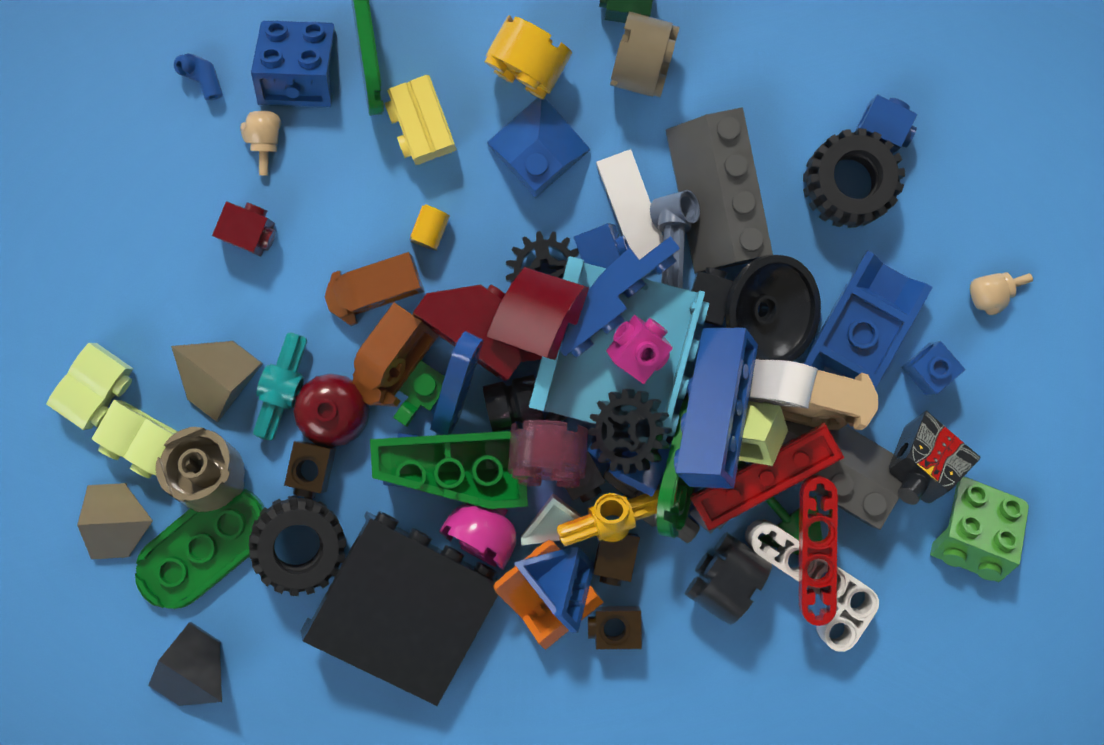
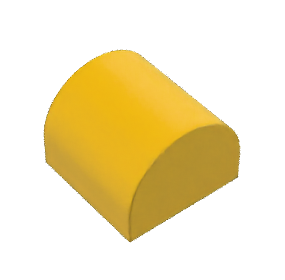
[410,204,450,251]

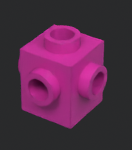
[606,314,673,384]

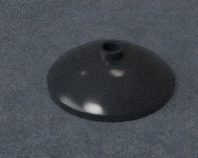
[725,255,821,362]

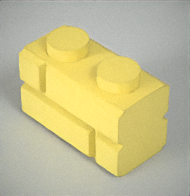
[384,75,457,165]

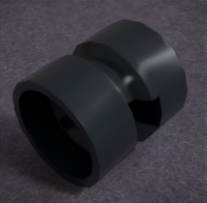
[482,374,544,432]

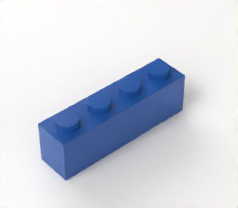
[674,328,758,489]

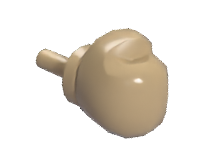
[240,111,281,176]
[970,272,1033,315]

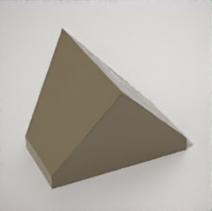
[171,341,263,422]
[77,483,153,559]

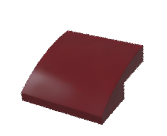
[487,267,589,360]

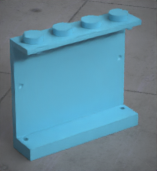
[529,256,709,441]

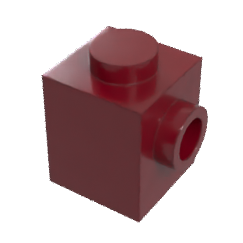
[212,201,276,257]

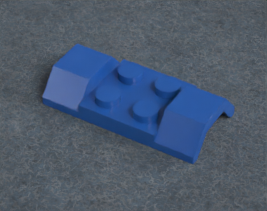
[803,250,933,390]

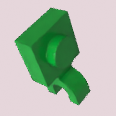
[393,361,445,427]

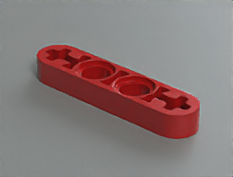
[799,475,838,626]

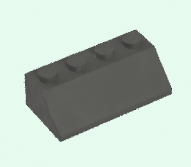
[666,107,773,274]
[782,420,902,530]

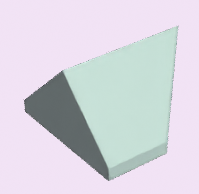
[521,494,582,545]

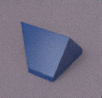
[513,547,595,633]

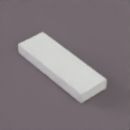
[596,149,663,260]

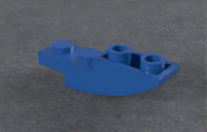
[560,236,680,358]

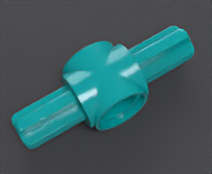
[253,333,307,441]

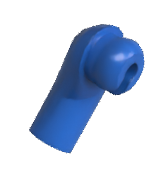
[174,53,223,100]

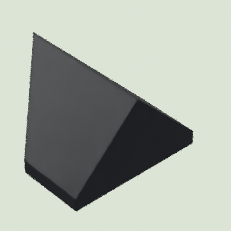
[148,622,222,706]

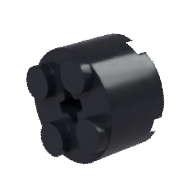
[685,532,772,625]

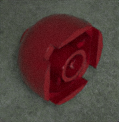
[294,373,370,448]

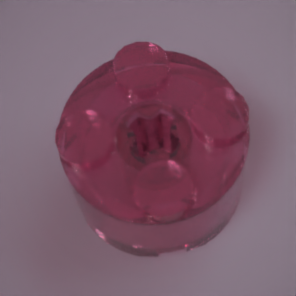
[508,420,588,488]

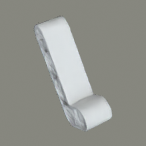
[692,359,818,408]
[745,519,879,652]

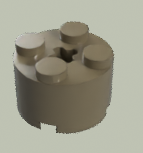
[610,11,680,97]
[156,427,245,512]

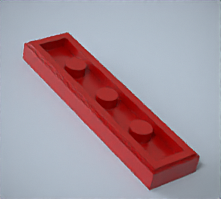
[690,422,845,531]

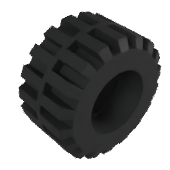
[803,128,905,228]
[249,495,346,596]

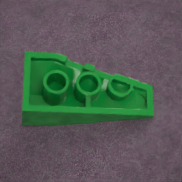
[370,430,528,509]

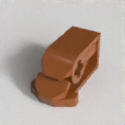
[324,252,425,326]
[352,302,438,407]

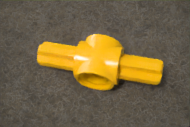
[557,490,660,546]

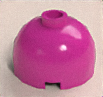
[439,503,516,570]

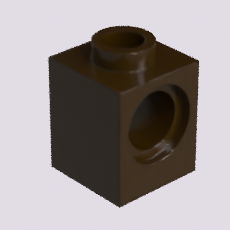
[284,441,336,498]
[593,533,640,586]
[588,606,642,649]

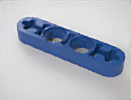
[430,331,484,435]

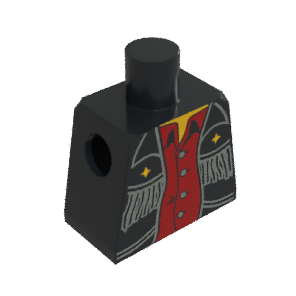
[889,410,981,505]

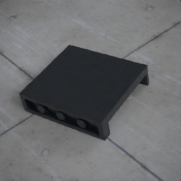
[301,511,498,706]

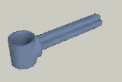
[650,190,700,288]

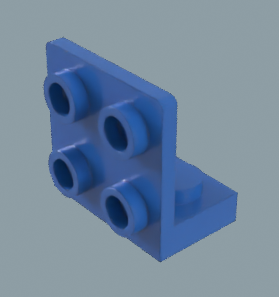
[251,21,335,107]

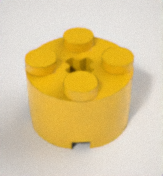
[484,15,573,100]

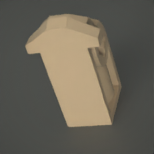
[781,370,878,430]

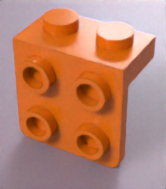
[493,540,604,650]

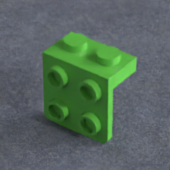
[930,477,1029,582]

